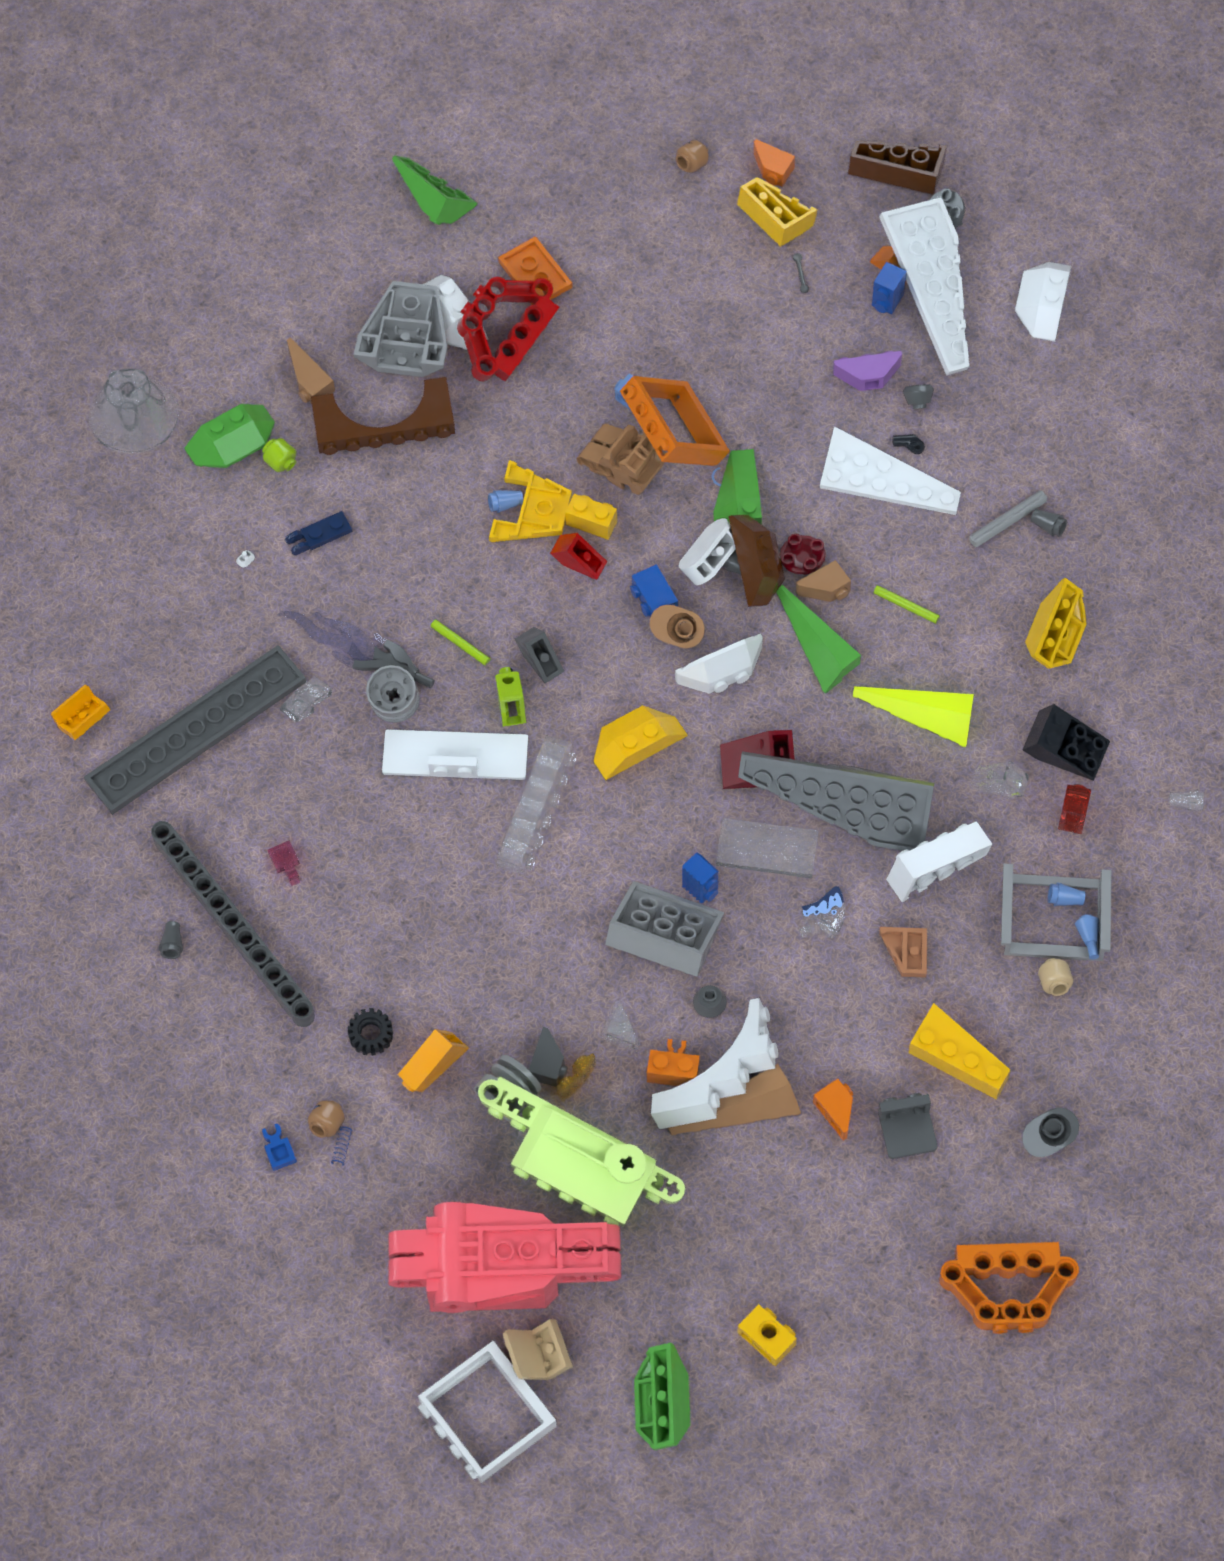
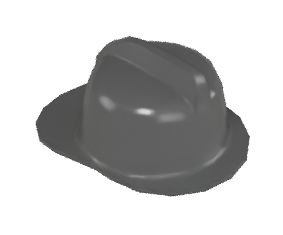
[1022,1107,1079,1157]

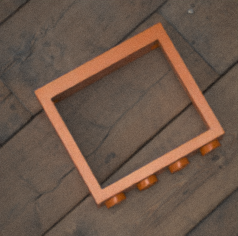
[620,376,730,466]

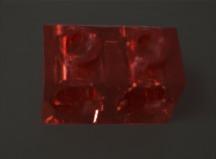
[1058,784,1092,834]

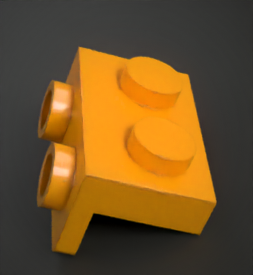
[51,685,110,740]

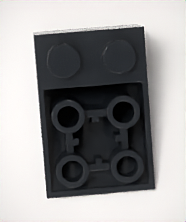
[1022,704,1110,781]

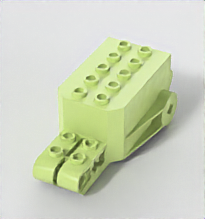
[478,1076,685,1227]

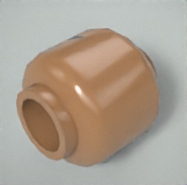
[676,140,709,173]
[308,1100,345,1138]

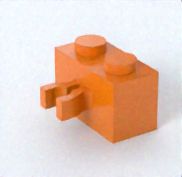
[647,1039,700,1086]

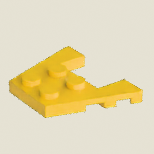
[489,460,572,542]

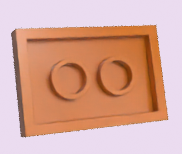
[498,236,573,305]

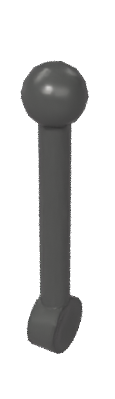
[793,253,809,293]

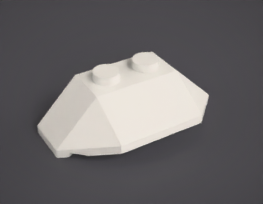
[1015,262,1071,341]
[424,275,488,350]
[675,634,763,694]

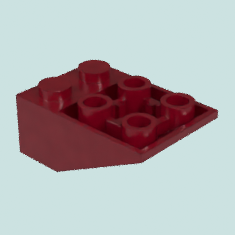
[720,730,795,789]

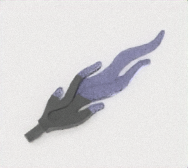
[279,611,435,688]

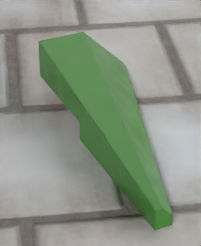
[776,585,861,694]

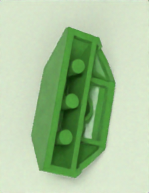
[184,404,275,468]
[634,1343,691,1450]

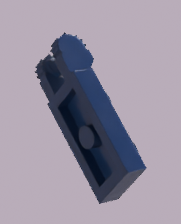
[284,511,353,556]

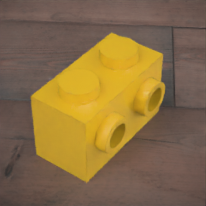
[565,494,617,540]

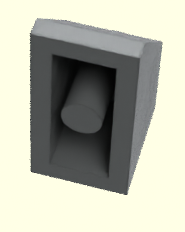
[515,627,564,683]
[529,1027,568,1087]

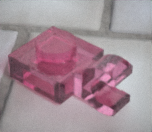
[267,841,300,886]

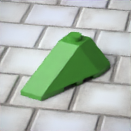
[392,156,477,225]
[713,449,762,524]

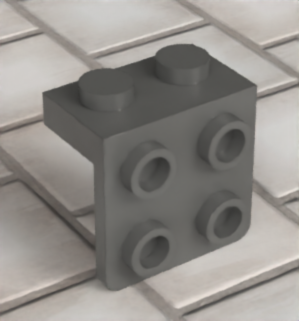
[878,1093,937,1159]

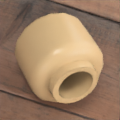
[1038,958,1073,996]

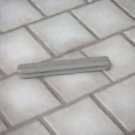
[969,491,1047,547]

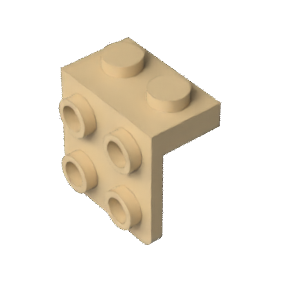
[503,1319,573,1380]

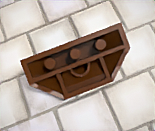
[729,515,785,607]

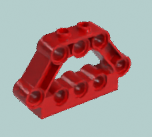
[457,276,560,382]

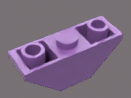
[833,351,902,391]

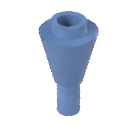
[1075,914,1099,960]

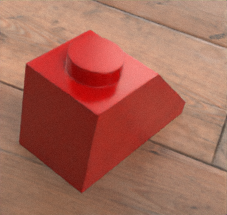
[550,533,608,580]

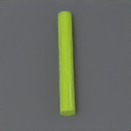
[873,585,940,624]
[431,619,491,666]

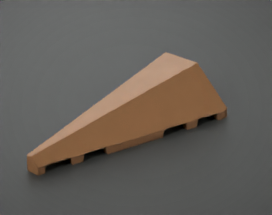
[668,1064,801,1136]

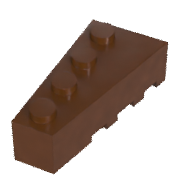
[848,140,947,195]

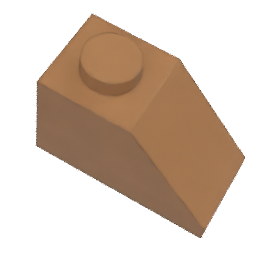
[796,560,851,602]

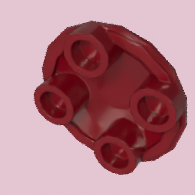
[780,533,826,575]

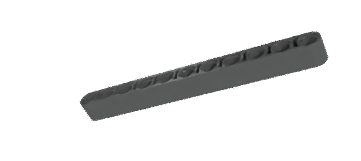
[151,821,315,1027]

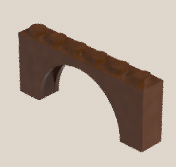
[311,377,455,455]

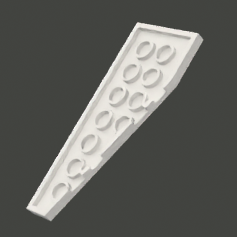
[879,197,969,376]

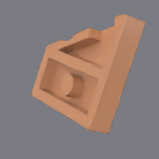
[879,927,927,978]

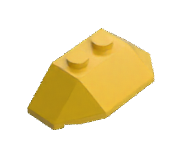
[1025,578,1087,669]
[593,705,688,780]

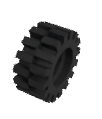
[348,1008,393,1056]

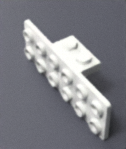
[382,730,528,780]

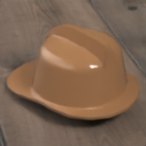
[649,605,705,649]

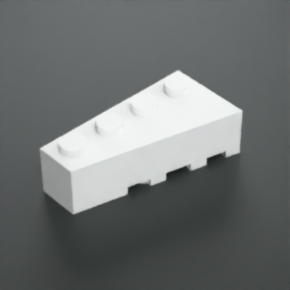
[886,821,992,902]

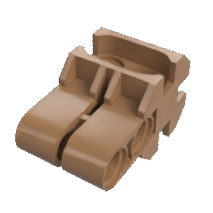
[577,424,666,495]

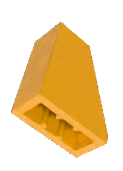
[398,1029,469,1092]

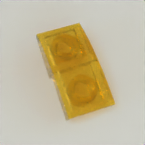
[556,1053,596,1102]

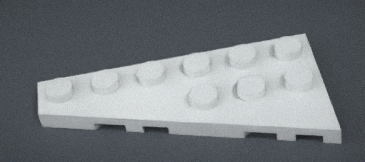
[820,427,961,515]

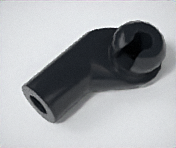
[893,434,925,455]

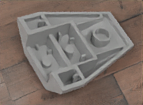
[354,281,448,377]

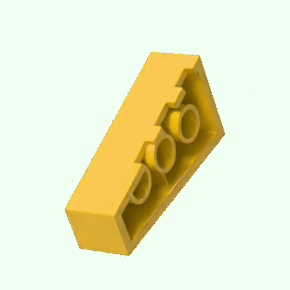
[908,1003,1010,1100]

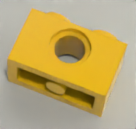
[737,1304,797,1367]

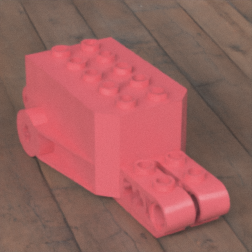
[388,1202,621,1313]

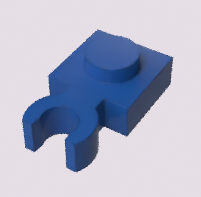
[262,1123,297,1171]

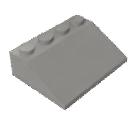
[605,881,725,977]

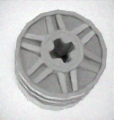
[366,665,420,723]
[474,1055,542,1121]

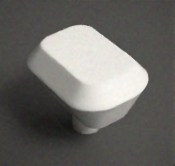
[236,550,255,567]

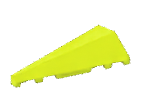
[853,686,974,747]

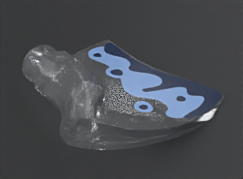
[798,886,845,939]

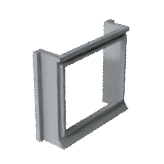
[1001,864,1111,961]

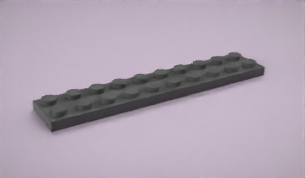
[84,645,307,815]

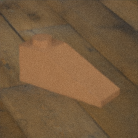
[287,337,335,404]

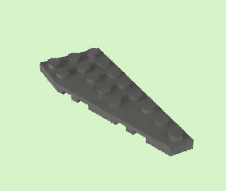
[738,751,934,851]

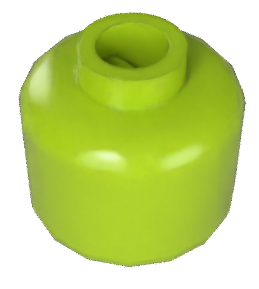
[262,438,297,472]

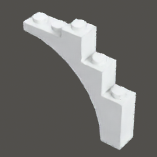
[651,998,778,1129]

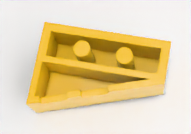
[737,177,818,247]

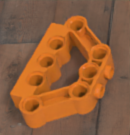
[939,1242,1079,1334]

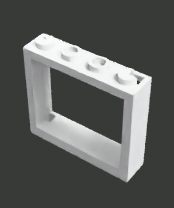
[418,1341,556,1483]

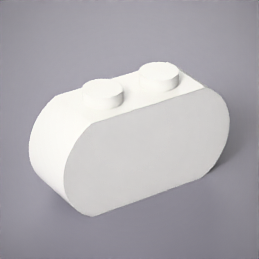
[679,518,735,585]

